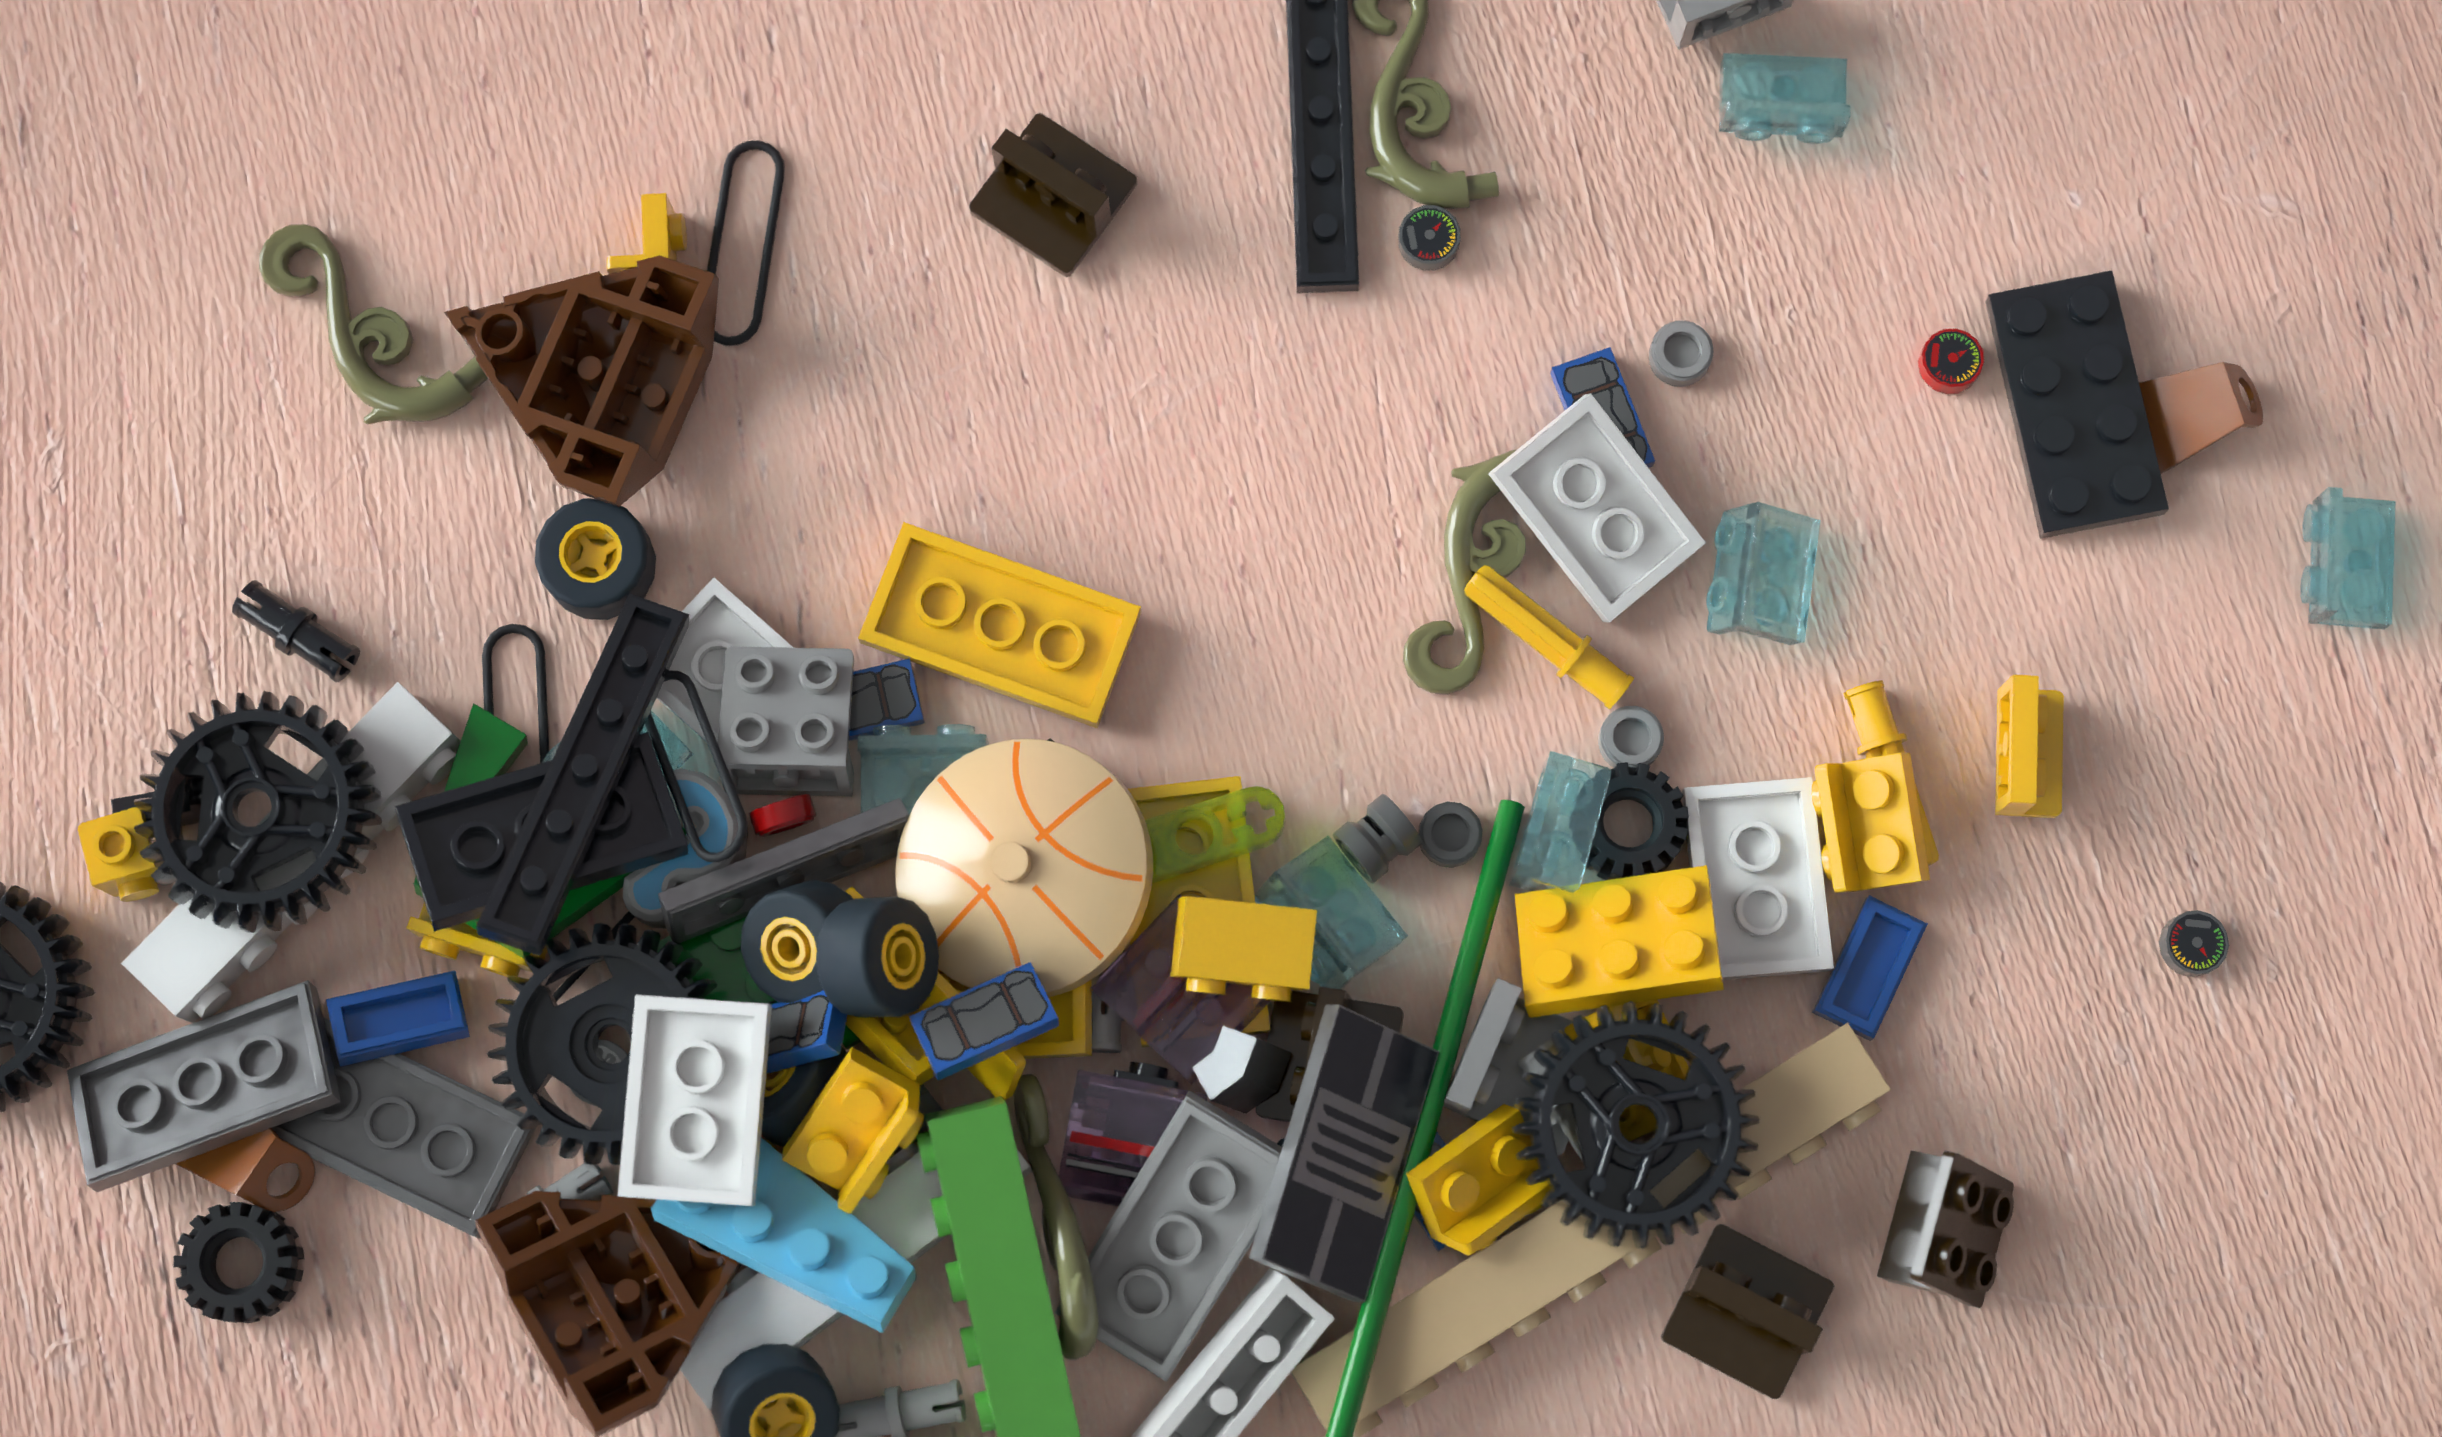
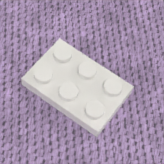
[1488,393,1706,622]
[1681,777,1834,980]
[618,995,772,1206]

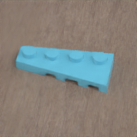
[651,1137,916,1333]

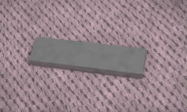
[658,798,909,943]

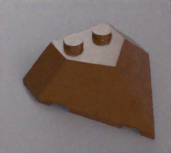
[444,255,719,507]
[475,1191,742,1437]

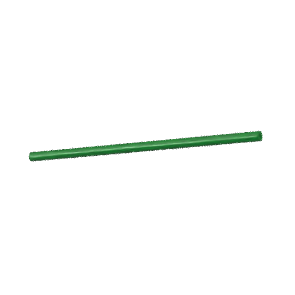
[1325,800,1525,1437]

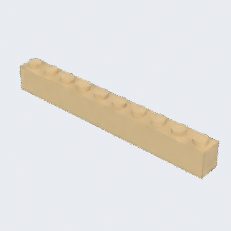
[1290,1023,1891,1437]

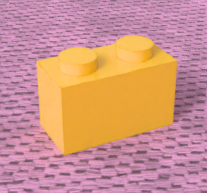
[1170,896,1317,1002]

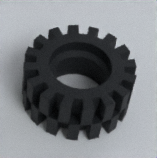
[1568,762,1689,880]
[173,1202,305,1323]

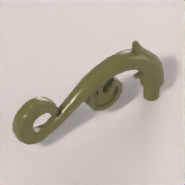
[1352,0,1499,209]
[259,224,488,424]
[1403,450,1526,695]
[1013,1074,1099,1360]

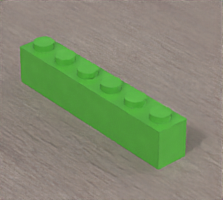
[916,1096,1081,1437]

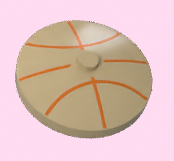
[896,739,1153,997]

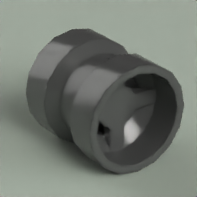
[1333,794,1423,884]

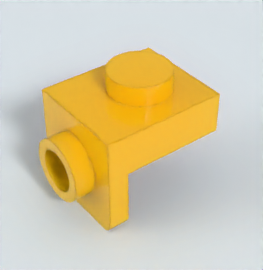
[606,193,687,274]
[78,807,164,902]

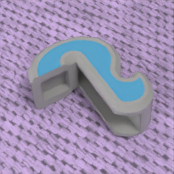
[623,768,748,929]

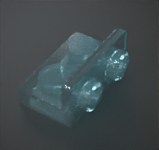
[1719,53,1851,144]
[2300,487,2395,629]
[1706,502,1821,645]
[858,724,990,814]
[1509,751,1611,893]
[1255,836,1408,990]

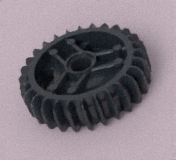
[134,691,382,933]
[0,882,95,1112]
[487,923,717,1165]
[1512,1002,1760,1249]

